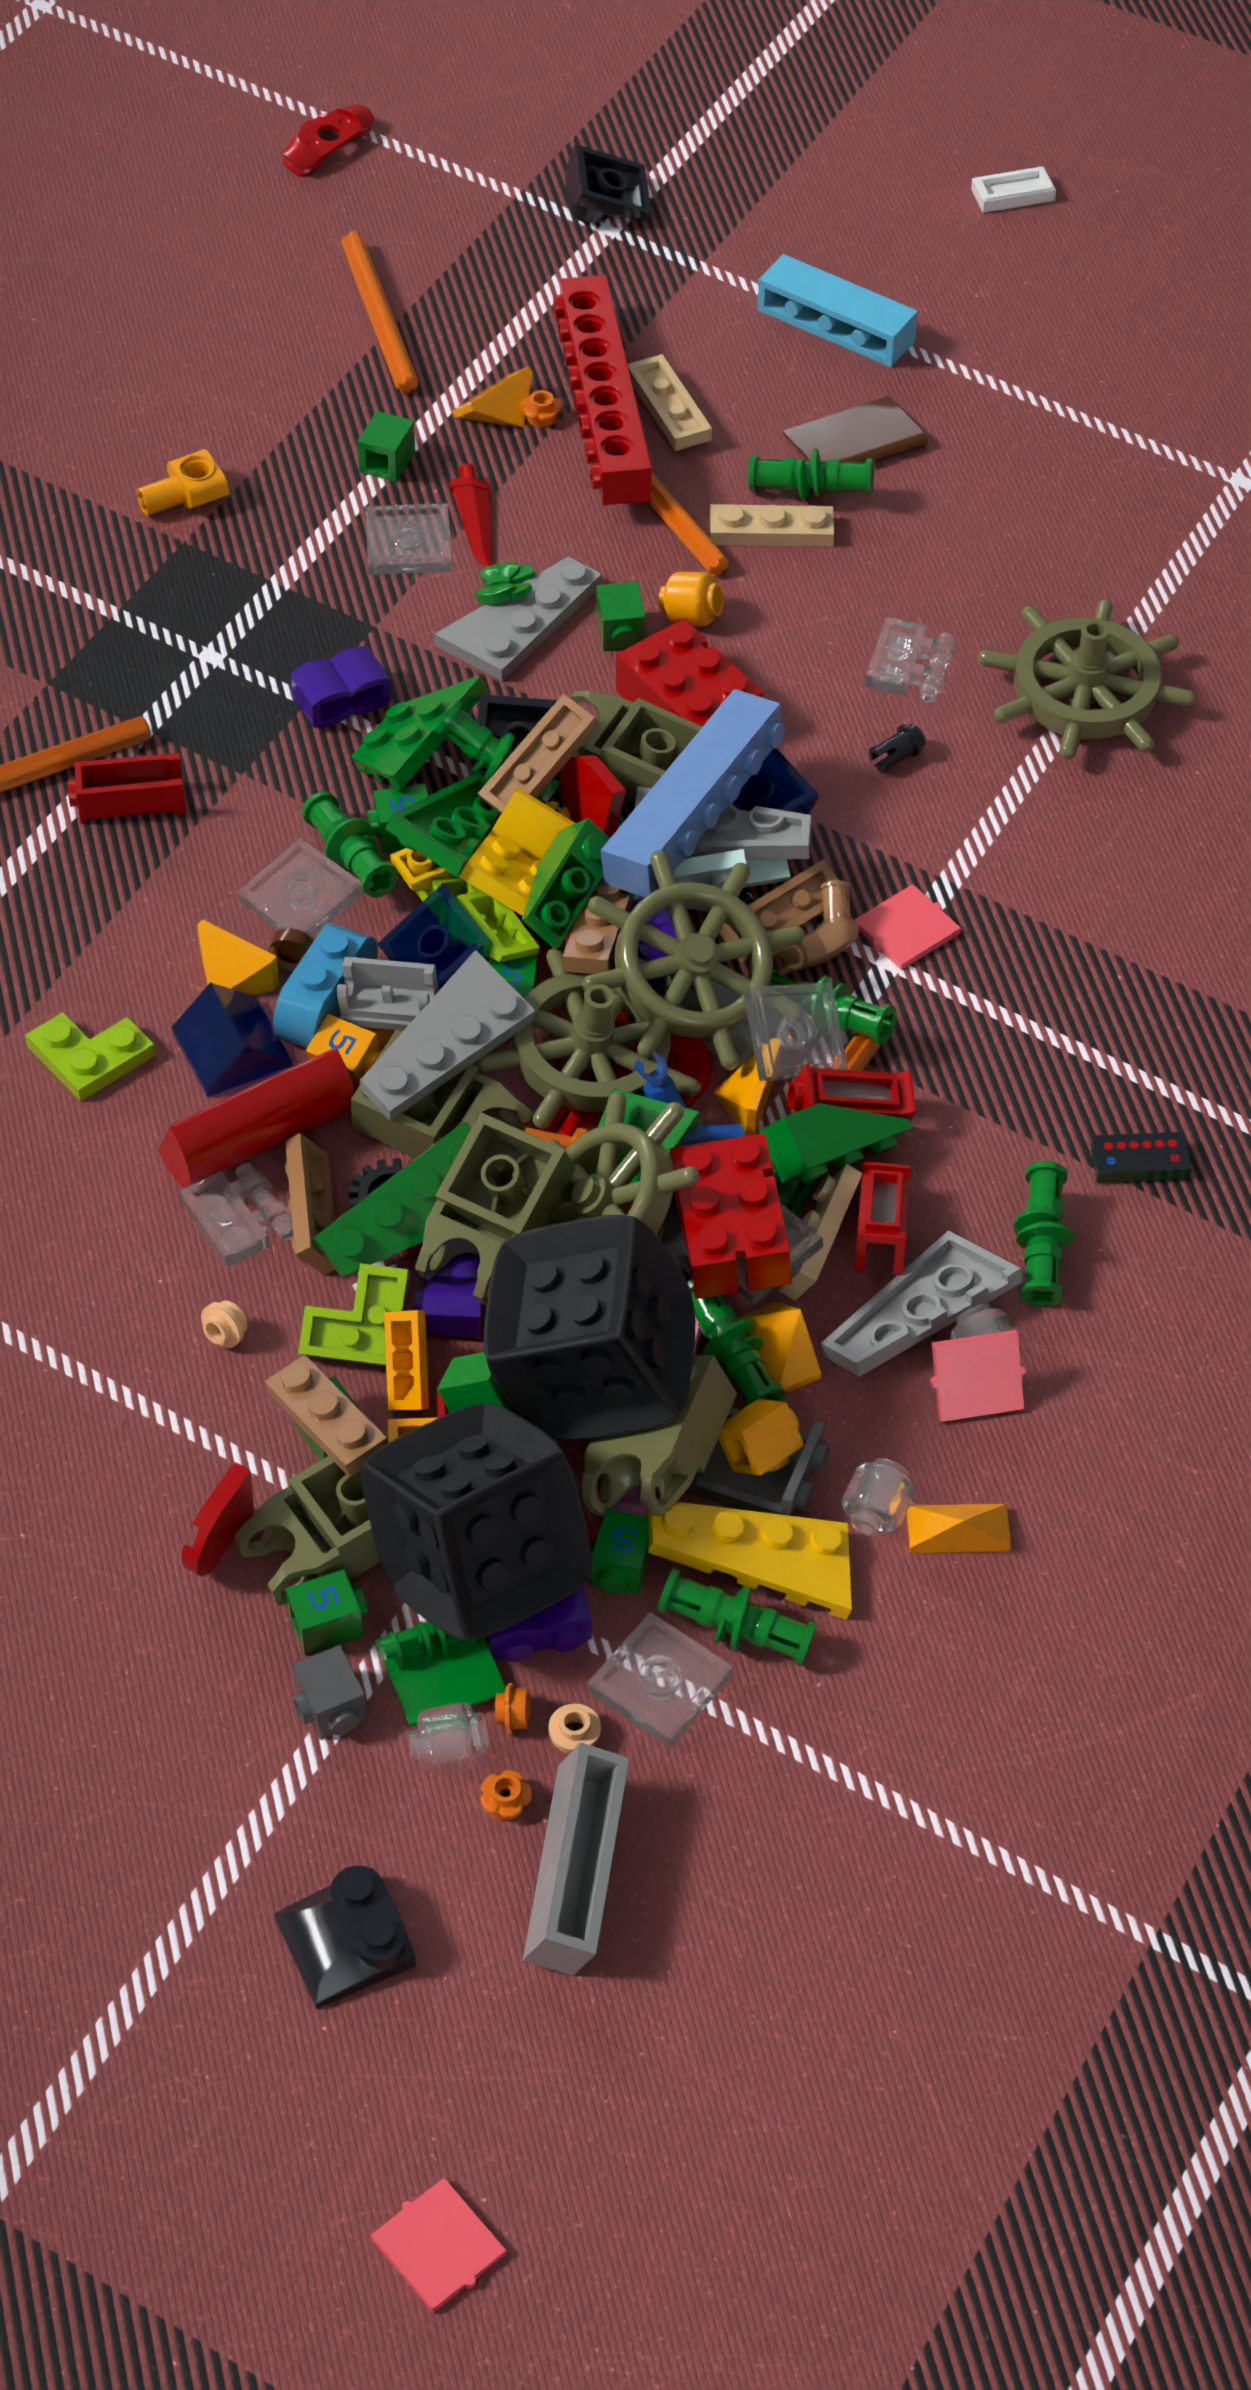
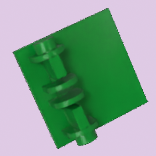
[375,1621,506,1727]

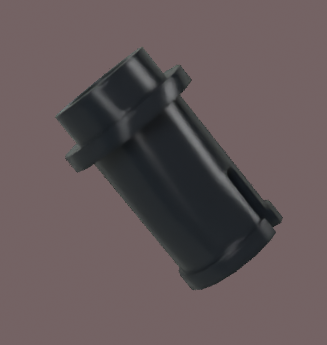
[869,724,926,772]

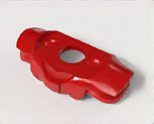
[282,104,375,177]

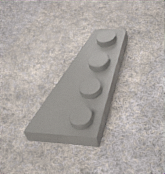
[434,556,602,682]

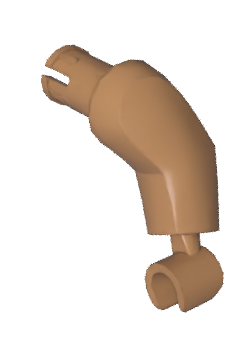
[772,880,860,976]

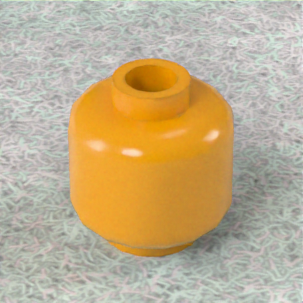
[659,571,724,627]

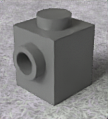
[292,1645,367,1740]

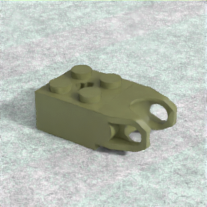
[571,690,702,805]
[351,1029,534,1158]
[415,1112,576,1306]
[581,1355,737,1516]
[233,1456,381,1605]

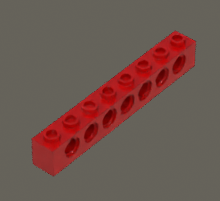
[553,275,652,506]

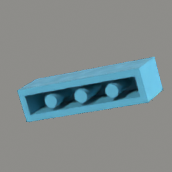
[757,254,918,368]

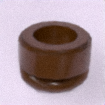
[268,928,314,974]

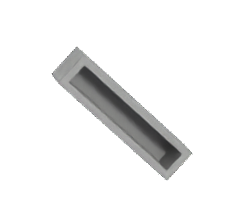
[523,1742,629,1976]

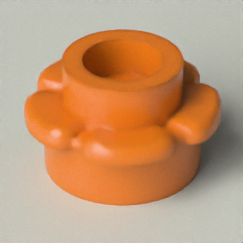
[522,390,562,427]
[495,1683,531,1735]
[480,1770,532,1821]

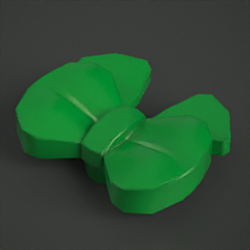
[475,562,536,605]

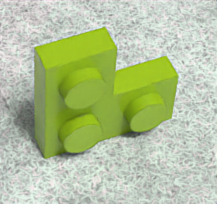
[25,1012,156,1102]
[298,1263,410,1366]

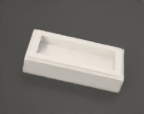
[971,166,1056,213]

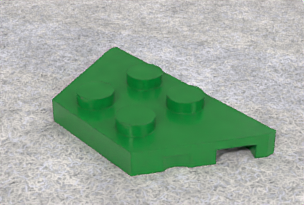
[351,676,488,790]

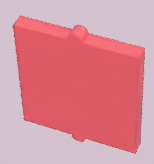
[854,884,961,970]
[930,1330,1026,1422]
[371,2178,507,2313]

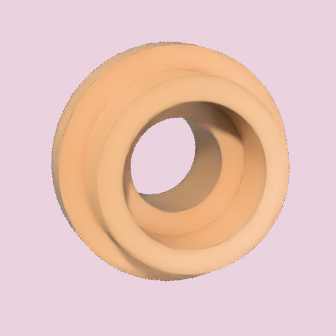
[201,1301,247,1348]
[549,1704,601,1754]

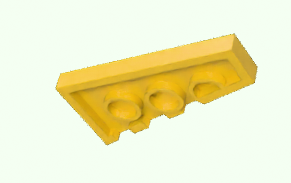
[647,1499,852,1620]

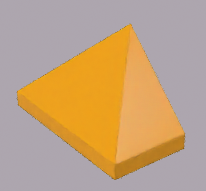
[452,366,533,427]
[197,919,279,1002]
[713,1039,780,1136]
[738,1302,821,1393]
[384,1310,429,1410]
[906,1504,1011,1553]

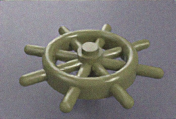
[978,599,1197,759]
[582,850,805,1070]
[476,948,701,1129]
[546,1092,700,1240]

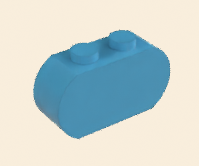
[273,923,378,1048]

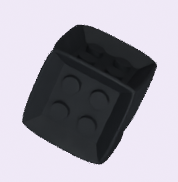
[484,1215,696,1441]
[362,1403,592,1640]

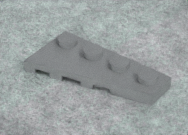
[635,786,812,859]
[360,950,535,1121]
[821,1230,1023,1377]

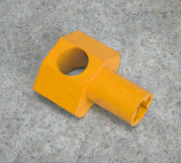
[136,449,230,516]

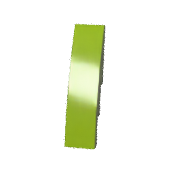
[414,873,540,962]

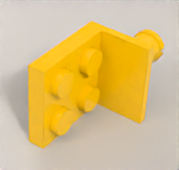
[459,787,576,916]

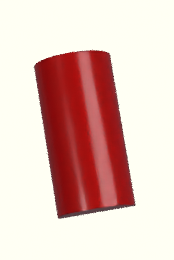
[158,1048,355,1188]

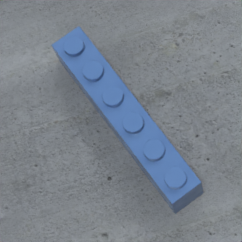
[600,689,785,897]

